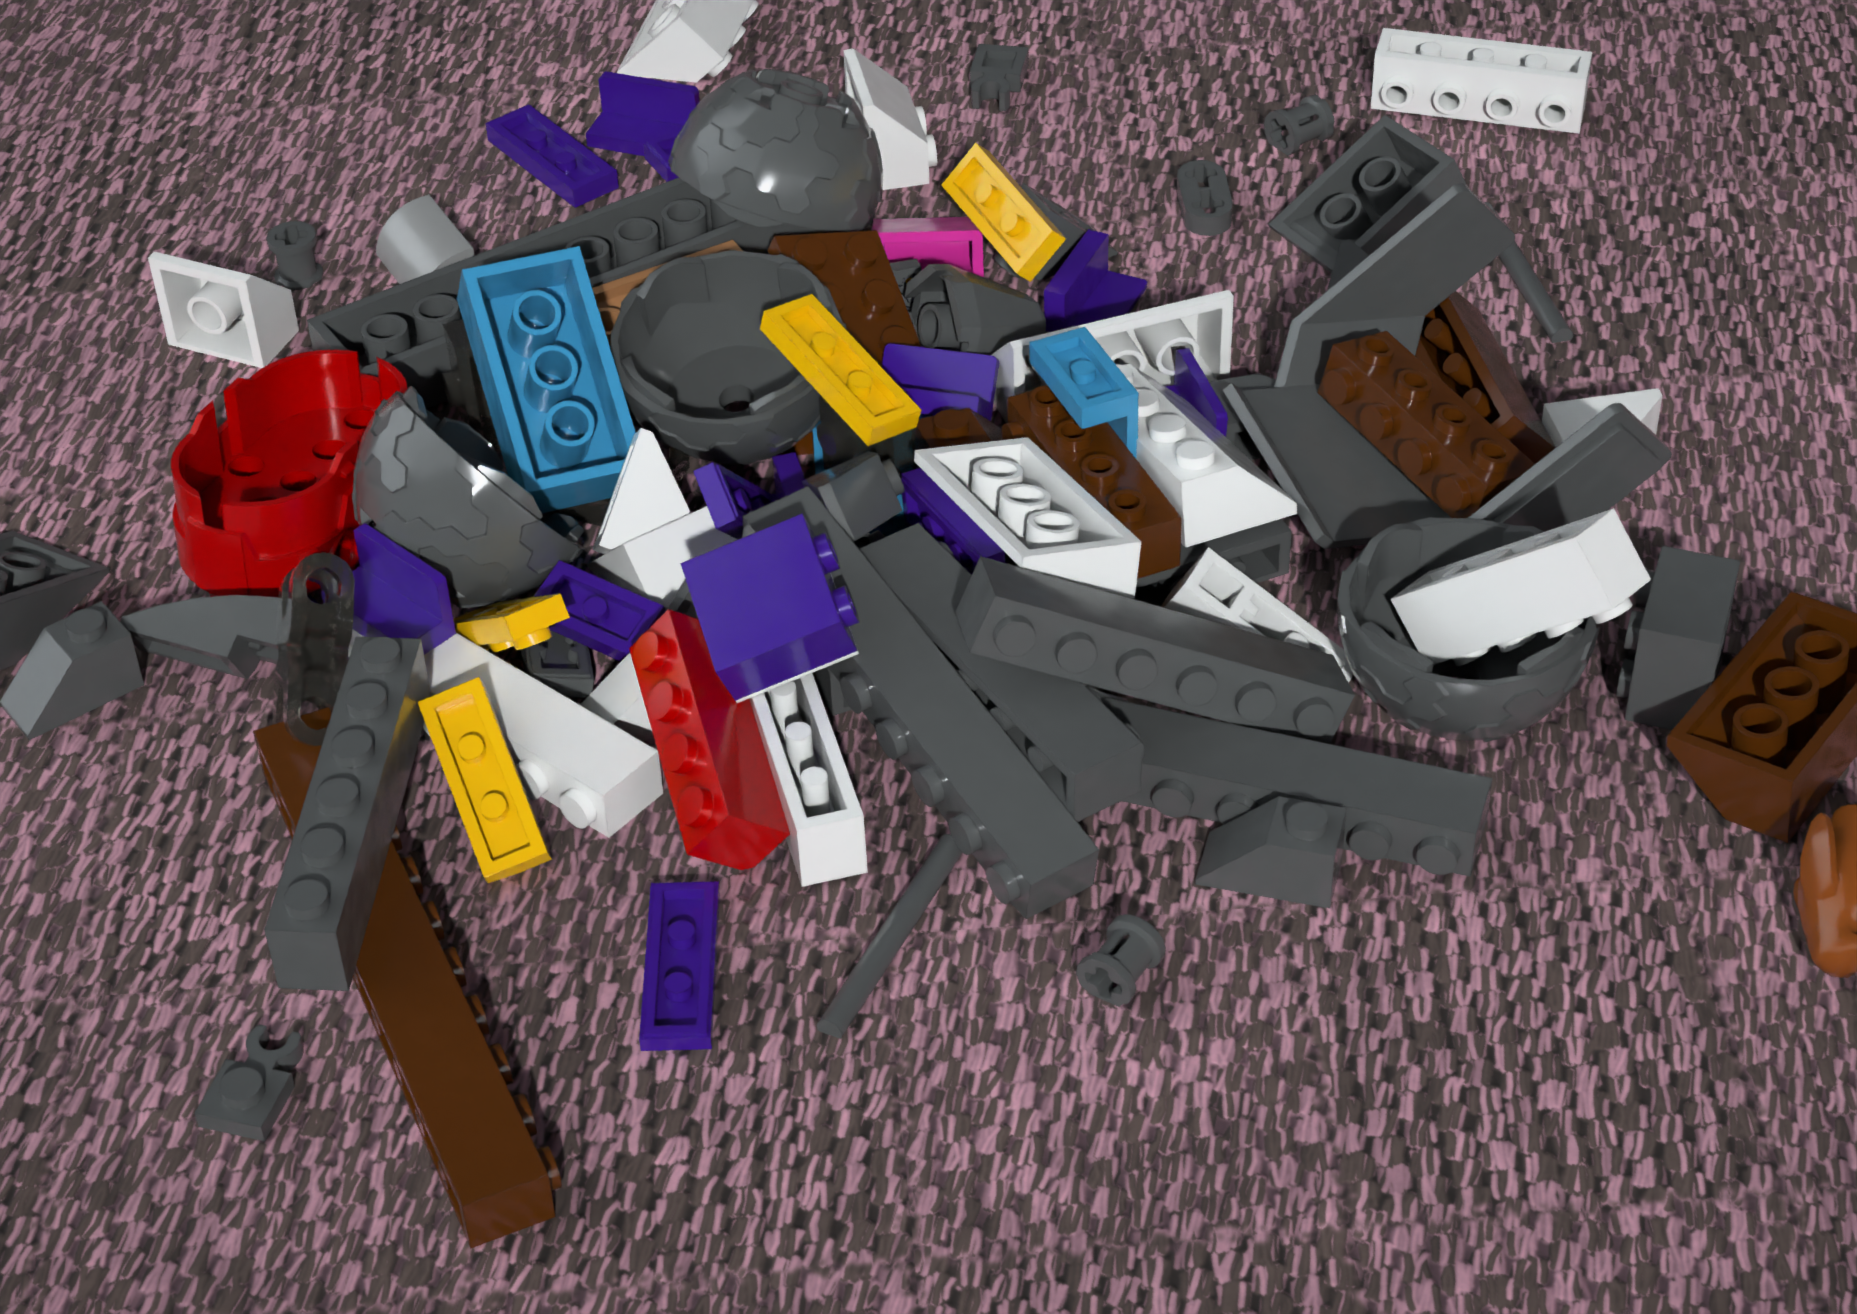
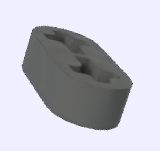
[1177,160,1233,236]

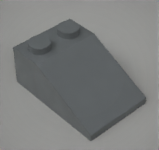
[1268,115,1468,273]
[0,531,110,670]

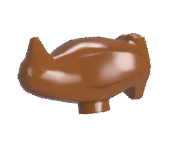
[1793,804,1857,978]

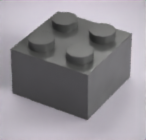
[1616,546,1740,730]

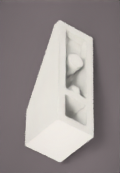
[1161,547,1354,683]

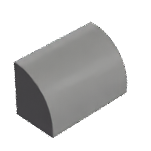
[376,194,474,284]

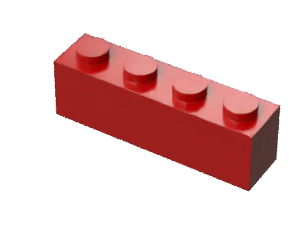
[629,609,790,870]

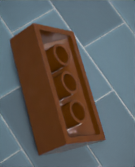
[1667,591,1857,843]

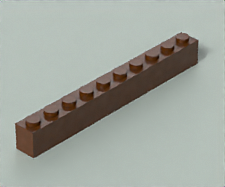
[253,707,562,1249]

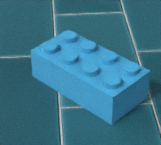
[457,246,636,513]

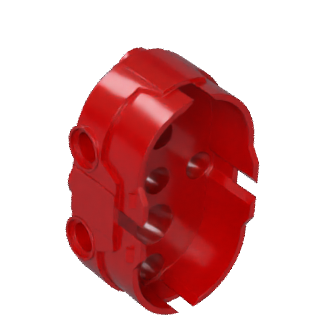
[171,350,408,600]

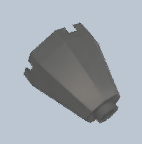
[904,264,1046,355]

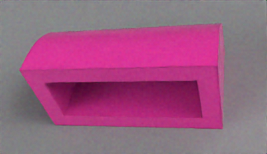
[872,217,984,277]

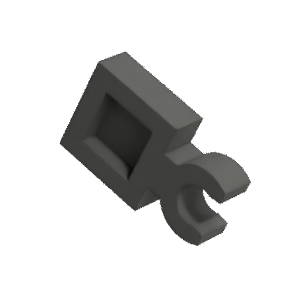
[970,44,1029,111]
[195,1024,304,1141]

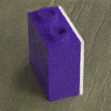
[680,513,860,703]

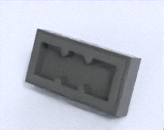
[521,630,594,698]

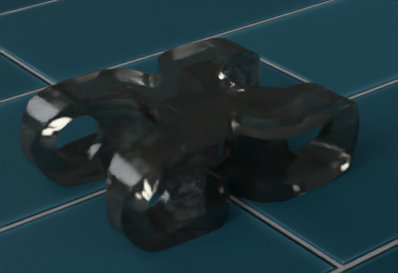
[272,552,355,747]

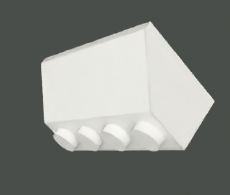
[617,0,759,83]
[991,290,1234,423]
[1116,364,1297,548]
[914,437,1141,599]

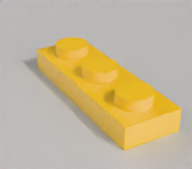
[941,143,1066,282]
[760,294,921,446]
[453,593,570,653]
[417,677,552,883]

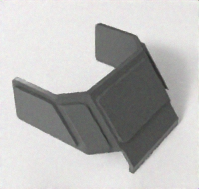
[1223,183,1672,549]

